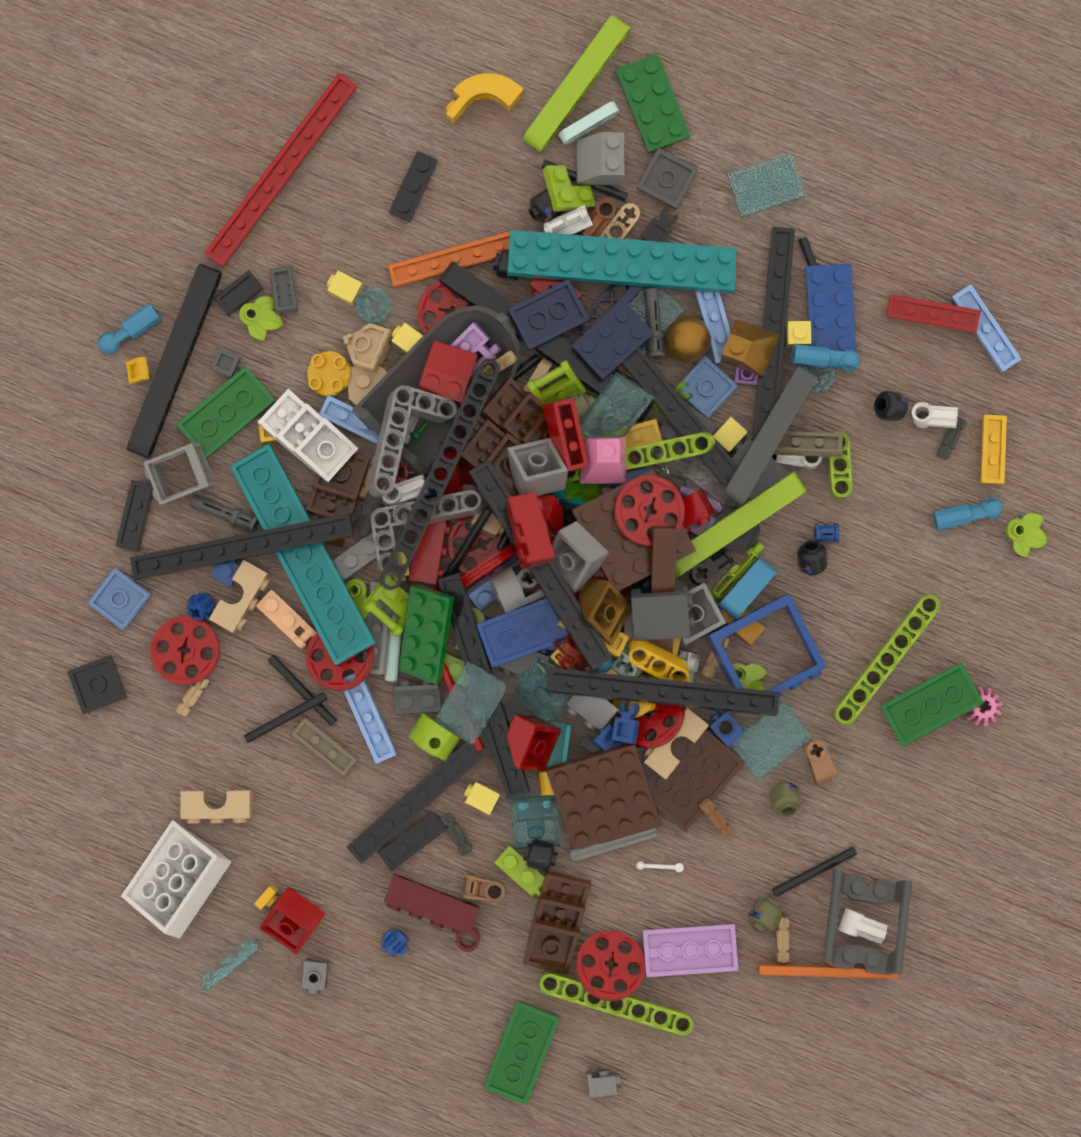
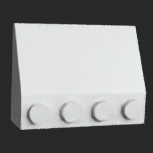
[121,820,232,938]

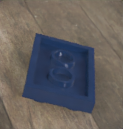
[507,279,590,351]
[572,300,654,380]

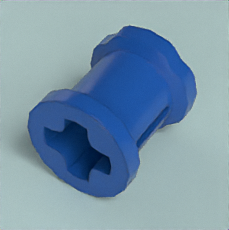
[814,523,839,543]

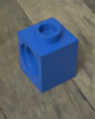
[708,711,745,747]

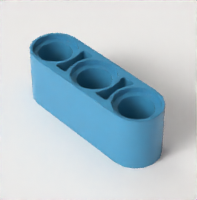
[718,557,777,620]

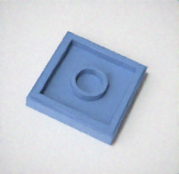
[674,356,738,419]
[87,567,152,631]

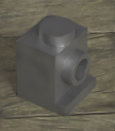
[301,958,329,994]
[586,1069,621,1098]

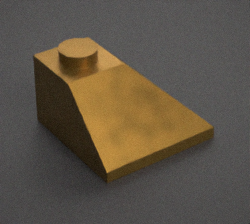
[721,319,779,377]
[578,578,632,646]

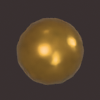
[664,316,712,363]

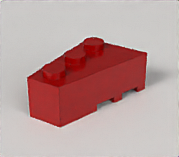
[506,492,555,570]

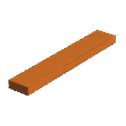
[387,229,518,288]
[757,963,899,979]

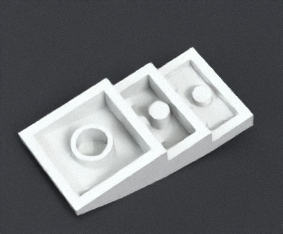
[257,389,359,482]

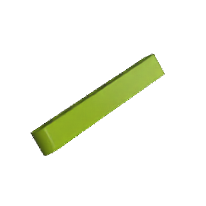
[522,15,631,153]
[566,432,715,482]
[676,472,807,577]
[833,595,940,724]
[540,971,693,1035]

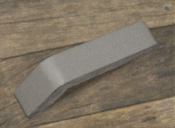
[368,385,457,498]
[371,490,484,577]

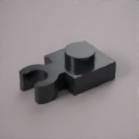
[640,207,678,242]

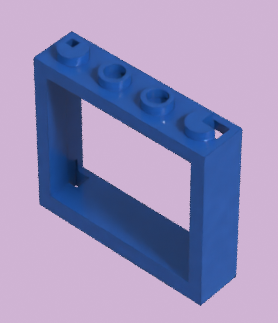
[705,594,826,697]

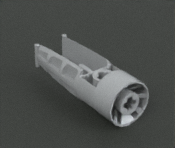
[488,562,601,614]

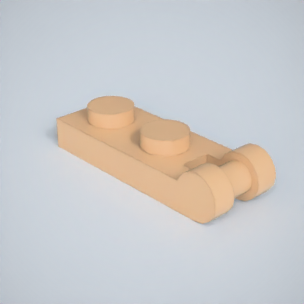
[256,589,317,649]

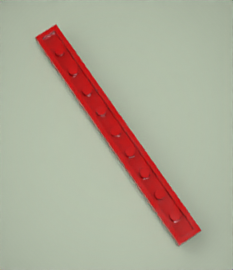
[204,73,357,268]

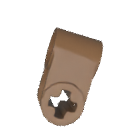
[803,739,838,785]
[461,874,506,902]

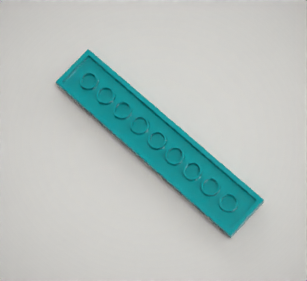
[507,230,736,294]
[230,444,377,666]

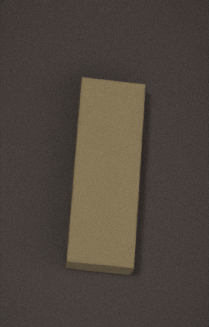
[773,431,843,457]
[290,717,358,777]

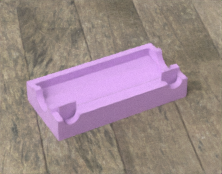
[642,924,739,977]

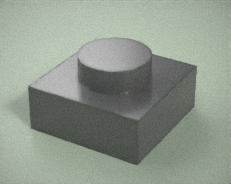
[210,348,241,378]

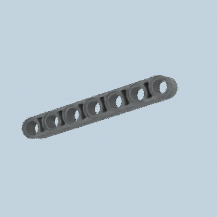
[723,365,819,506]

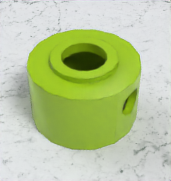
[408,713,461,761]

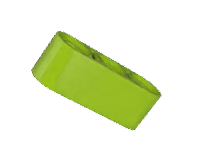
[827,431,852,499]

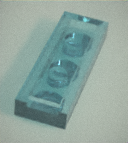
[200,938,262,992]

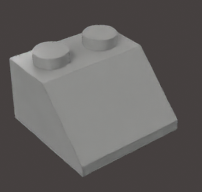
[576,132,624,186]
[507,438,568,496]
[552,521,609,593]
[682,582,728,645]
[565,695,618,731]

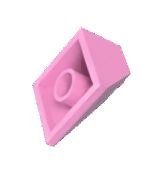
[580,437,626,484]

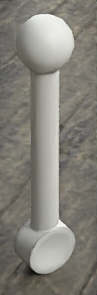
[636,861,684,872]

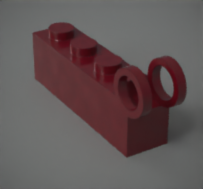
[384,873,480,952]

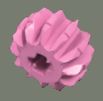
[966,687,1003,726]

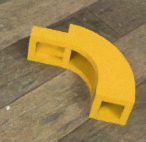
[446,73,524,124]

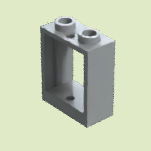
[143,442,216,505]

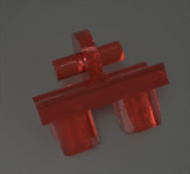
[552,634,591,672]

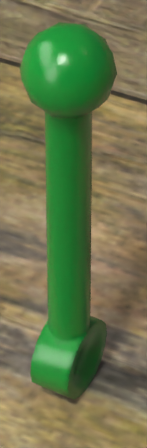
[412,406,444,440]

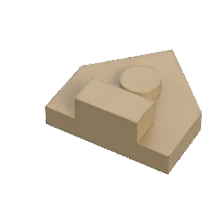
[342,323,393,373]
[348,365,388,405]

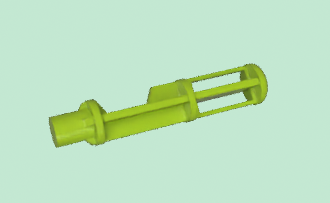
[711,542,764,600]

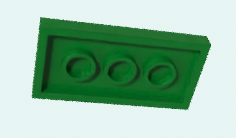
[615,53,690,154]
[176,366,276,460]
[398,584,454,685]
[880,662,985,747]
[484,1000,560,1105]

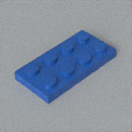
[805,264,856,351]
[476,598,572,668]

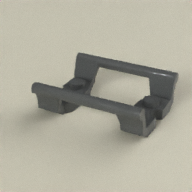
[823,869,912,975]

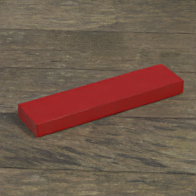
[886,294,981,333]

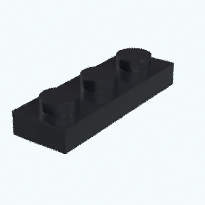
[389,151,438,223]

